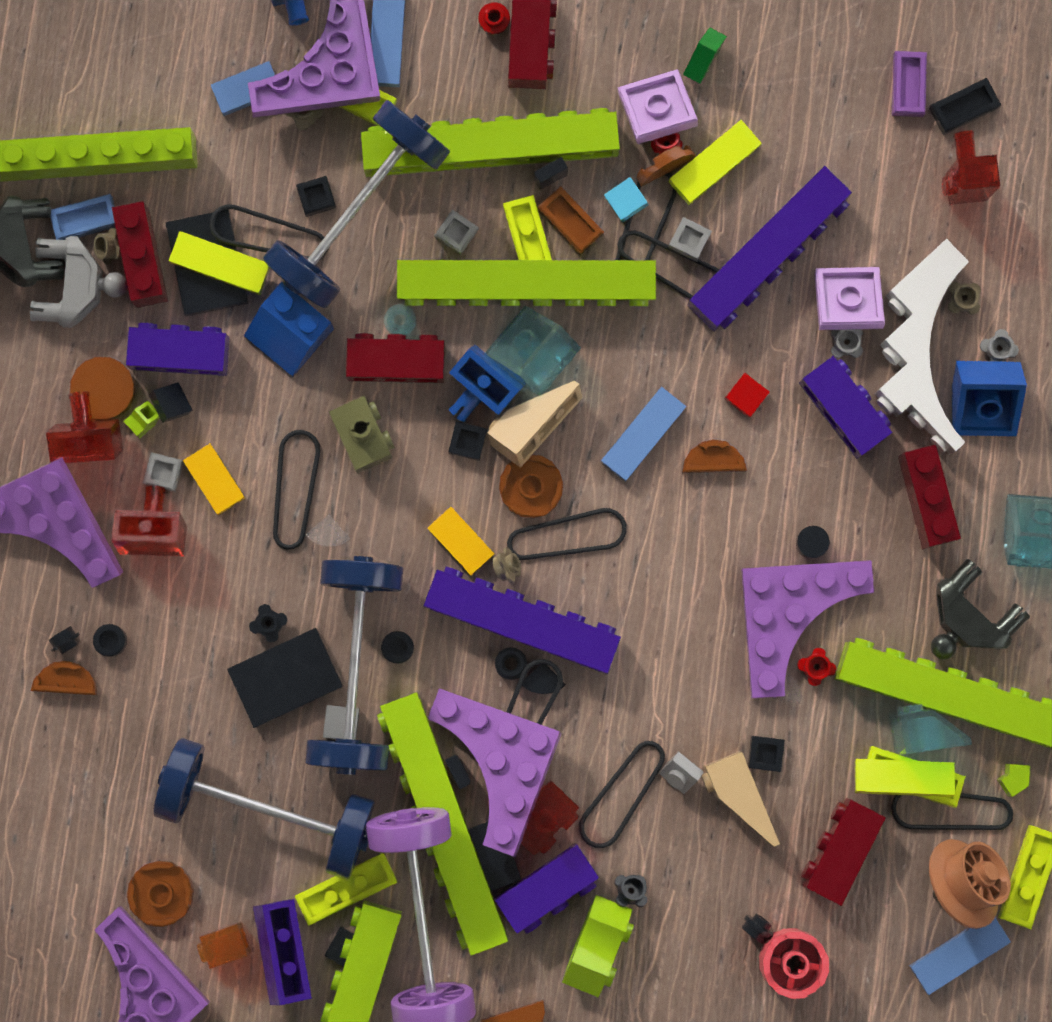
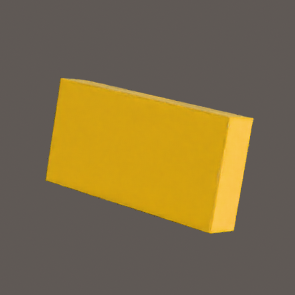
[183,443,245,515]
[427,507,495,576]

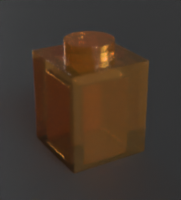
[197,921,251,969]

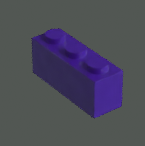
[126,323,230,376]
[799,356,893,459]
[495,843,599,934]
[253,899,312,1006]

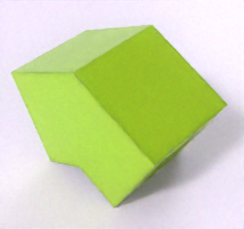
[123,401,160,438]
[997,764,1030,797]

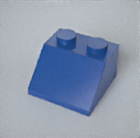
[244,281,334,377]
[952,361,1027,436]

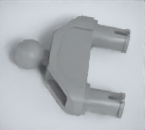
[30,236,128,328]

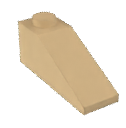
[487,381,582,468]
[701,752,780,847]

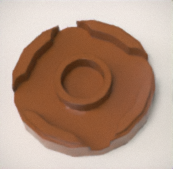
[70,357,135,421]
[499,454,563,519]
[127,860,194,927]

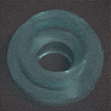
[384,304,416,336]

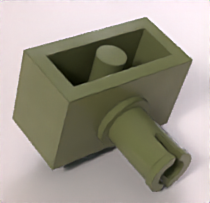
[329,396,395,474]

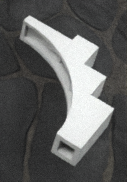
[875,239,969,455]

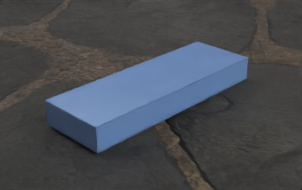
[371,0,405,87]
[601,386,687,482]
[909,917,1011,995]

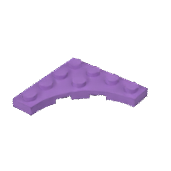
[248,0,380,118]
[0,457,123,588]
[741,560,874,698]
[428,688,562,857]
[95,906,210,1022]

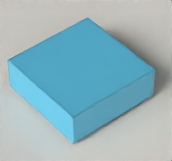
[604,177,649,223]

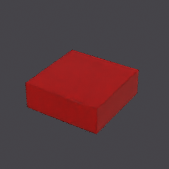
[724,373,770,418]

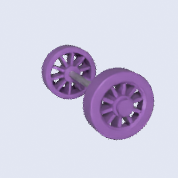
[366,807,476,1022]

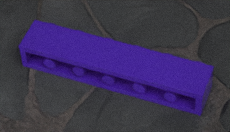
[687,166,852,332]
[423,566,621,674]

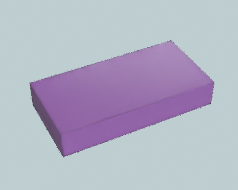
[892,51,927,117]

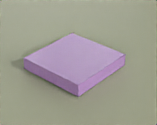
[618,69,698,144]
[814,267,885,330]

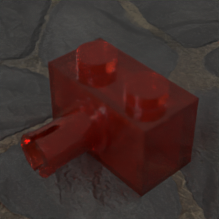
[942,130,1000,205]
[46,391,123,463]
[111,485,187,556]
[521,780,580,856]

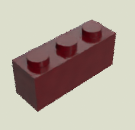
[508,0,557,90]
[112,201,168,308]
[346,333,445,383]
[898,444,961,550]
[801,798,886,906]

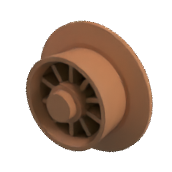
[929,839,1011,929]

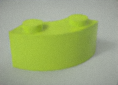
[562,895,634,998]

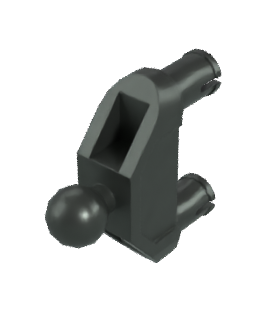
[0,196,64,287]
[931,559,1030,660]

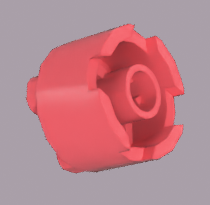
[759,928,829,999]

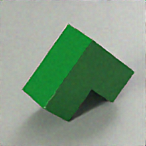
[683,27,727,84]

